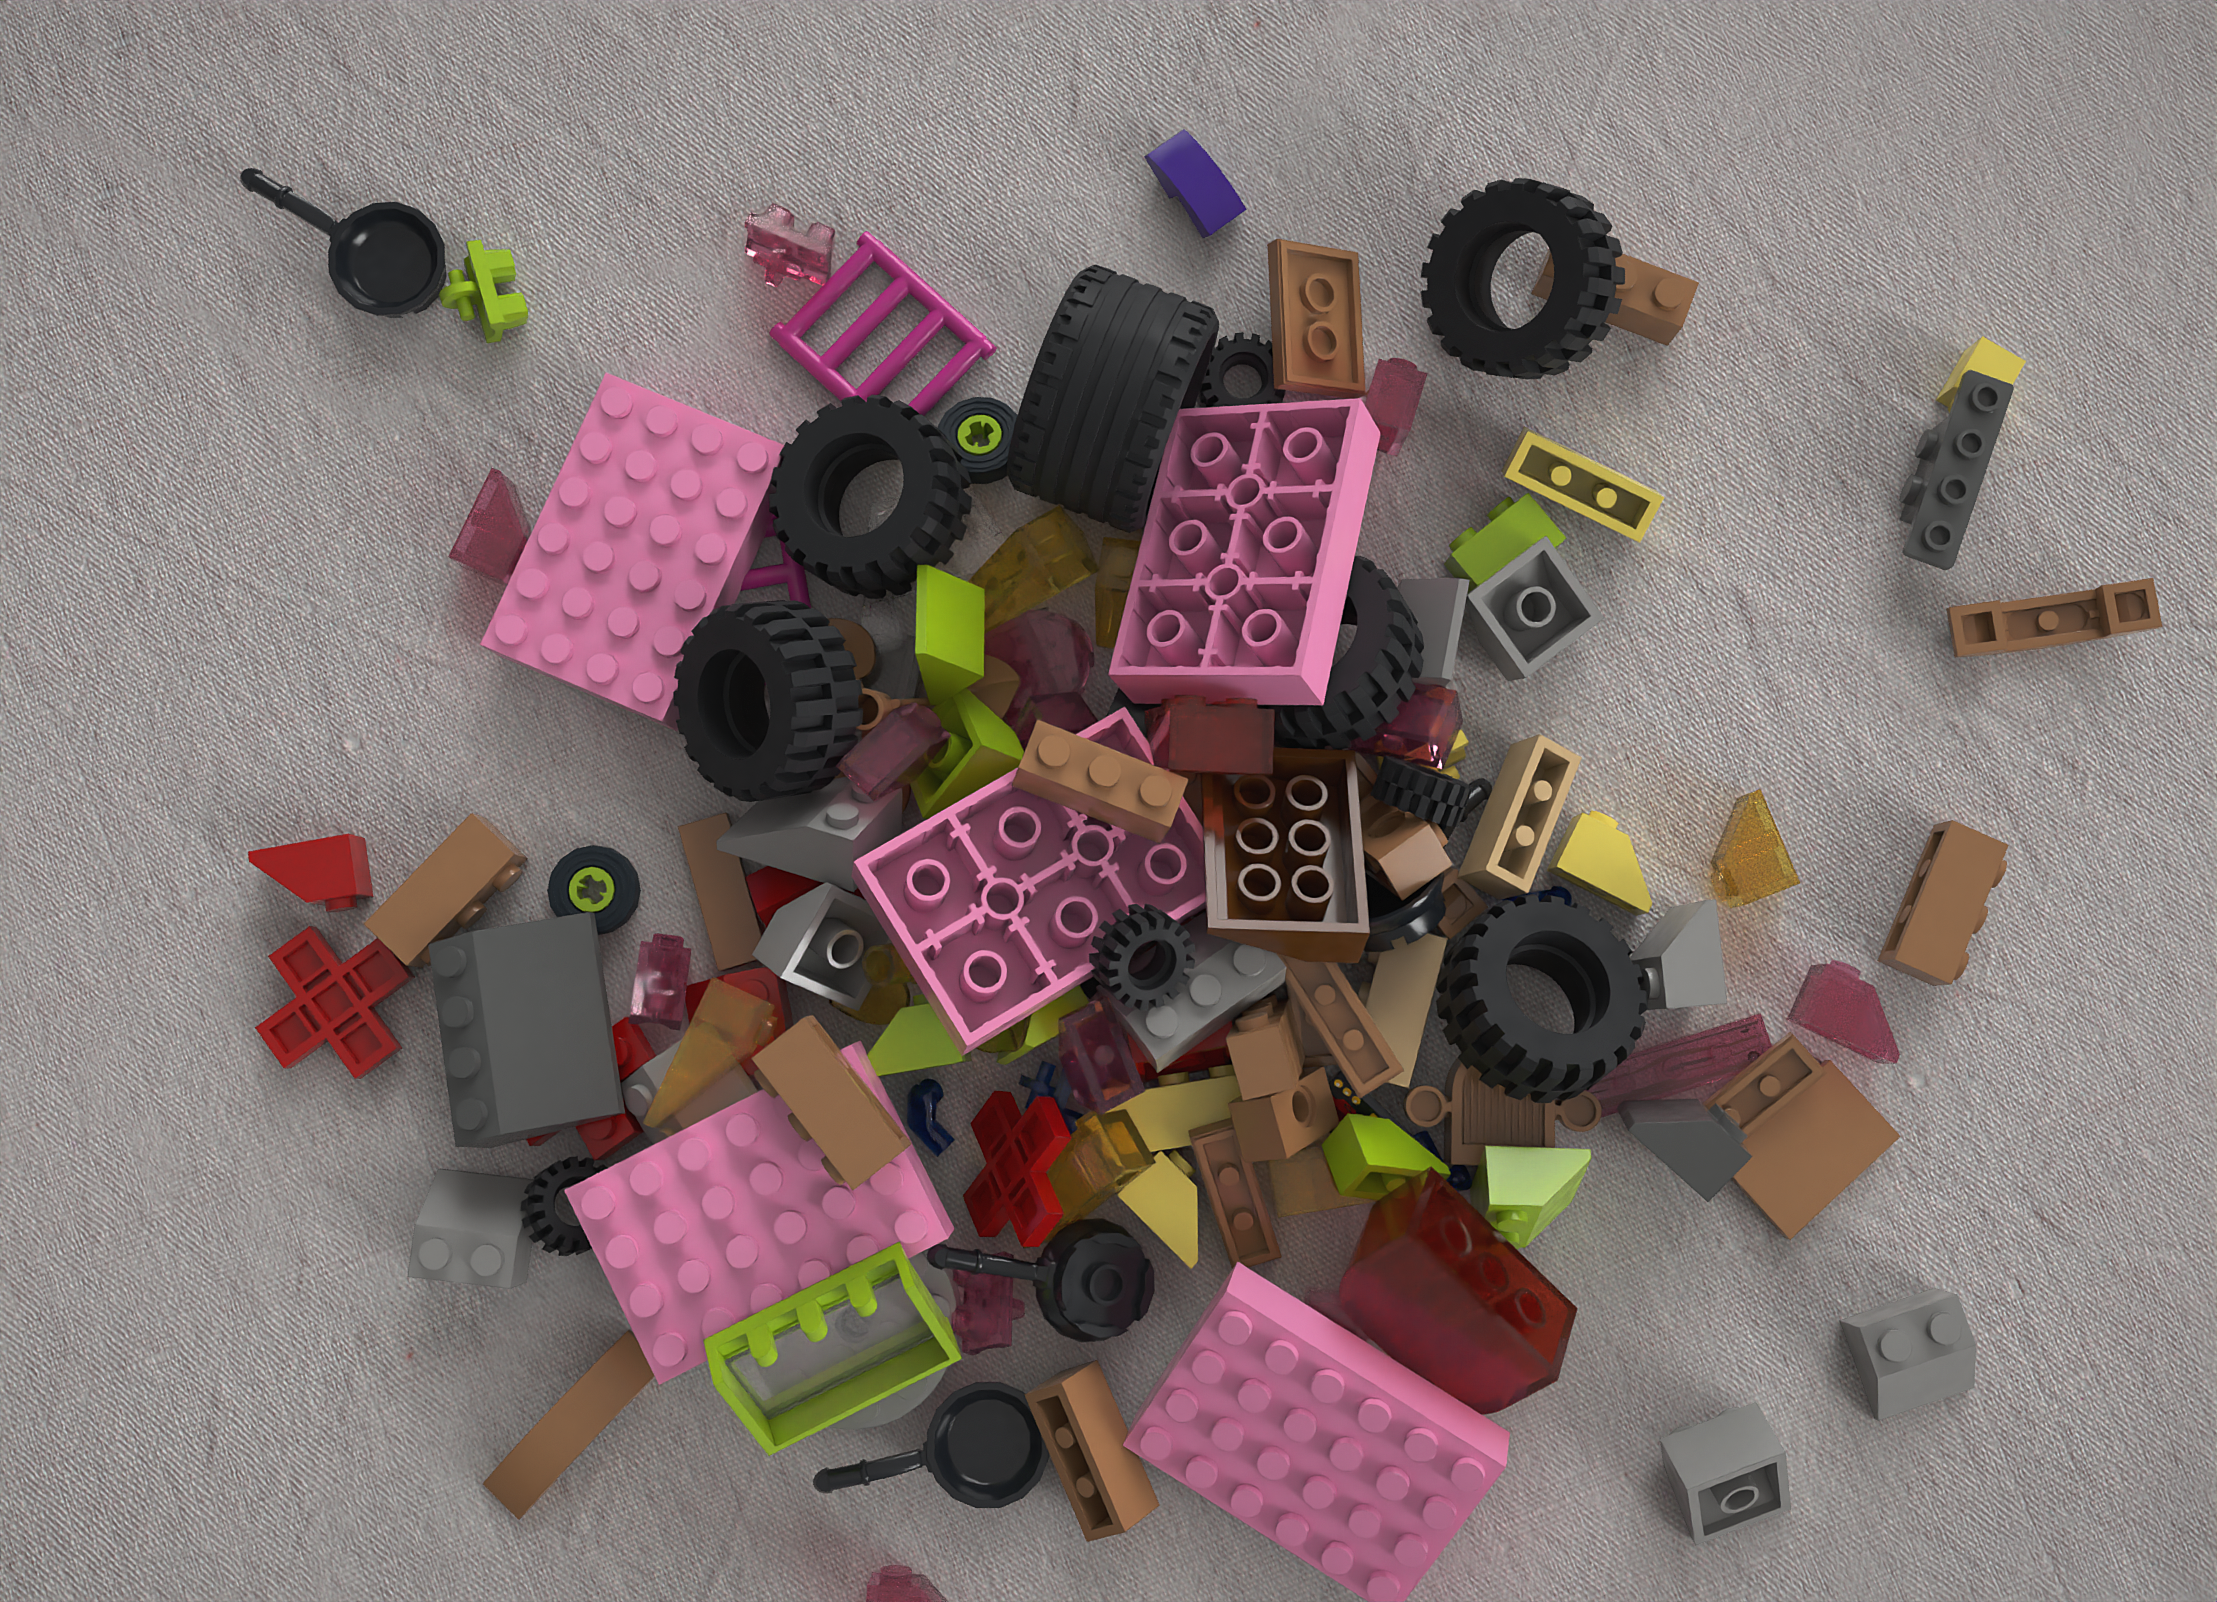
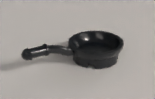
[240,168,446,318]
[1363,778,1492,952]
[926,1218,1155,1343]
[813,1382,1050,1508]

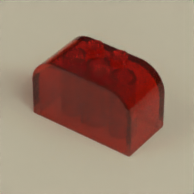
[1339,1166,1578,1415]

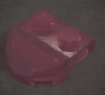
[984,610,1095,726]

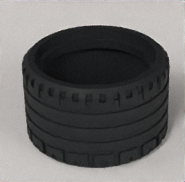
[1007,264,1219,533]

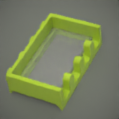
[703,1241,962,1456]

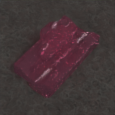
[745,203,835,287]
[628,933,691,1031]
[951,1251,1025,1356]

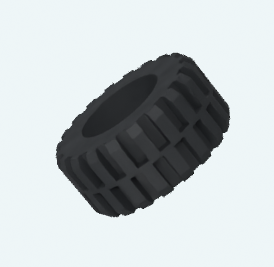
[1420,178,1625,380]
[769,395,972,599]
[1238,556,1424,750]
[673,600,863,802]
[1436,894,1648,1103]

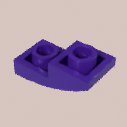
[1144,129,1247,238]

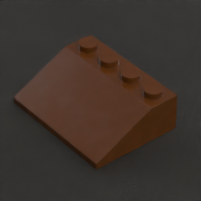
[1200,745,1370,963]

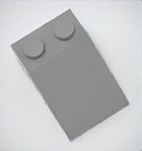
[716,775,902,892]

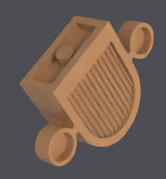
[1403,1058,1602,1165]

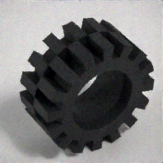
[1199,332,1286,407]
[1370,755,1473,827]
[1089,904,1195,1010]
[520,1156,608,1256]

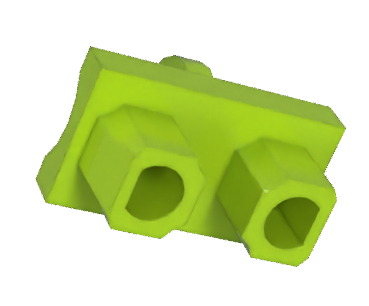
[439,239,528,343]

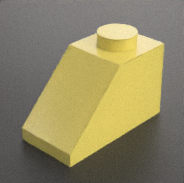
[1546,810,1652,916]
[1117,1149,1198,1269]

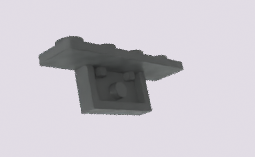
[1899,370,2014,570]

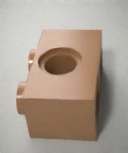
[1360,801,1452,901]
[1228,1066,1339,1163]

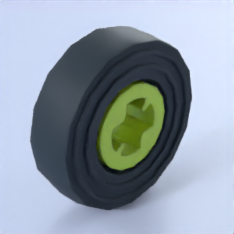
[938,397,1018,484]
[547,845,641,935]

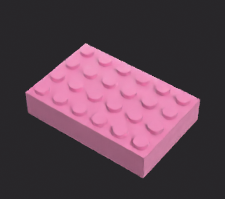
[480,373,784,731]
[1108,398,1380,705]
[851,707,1206,1056]
[564,1040,955,1385]
[1123,1261,1510,1602]

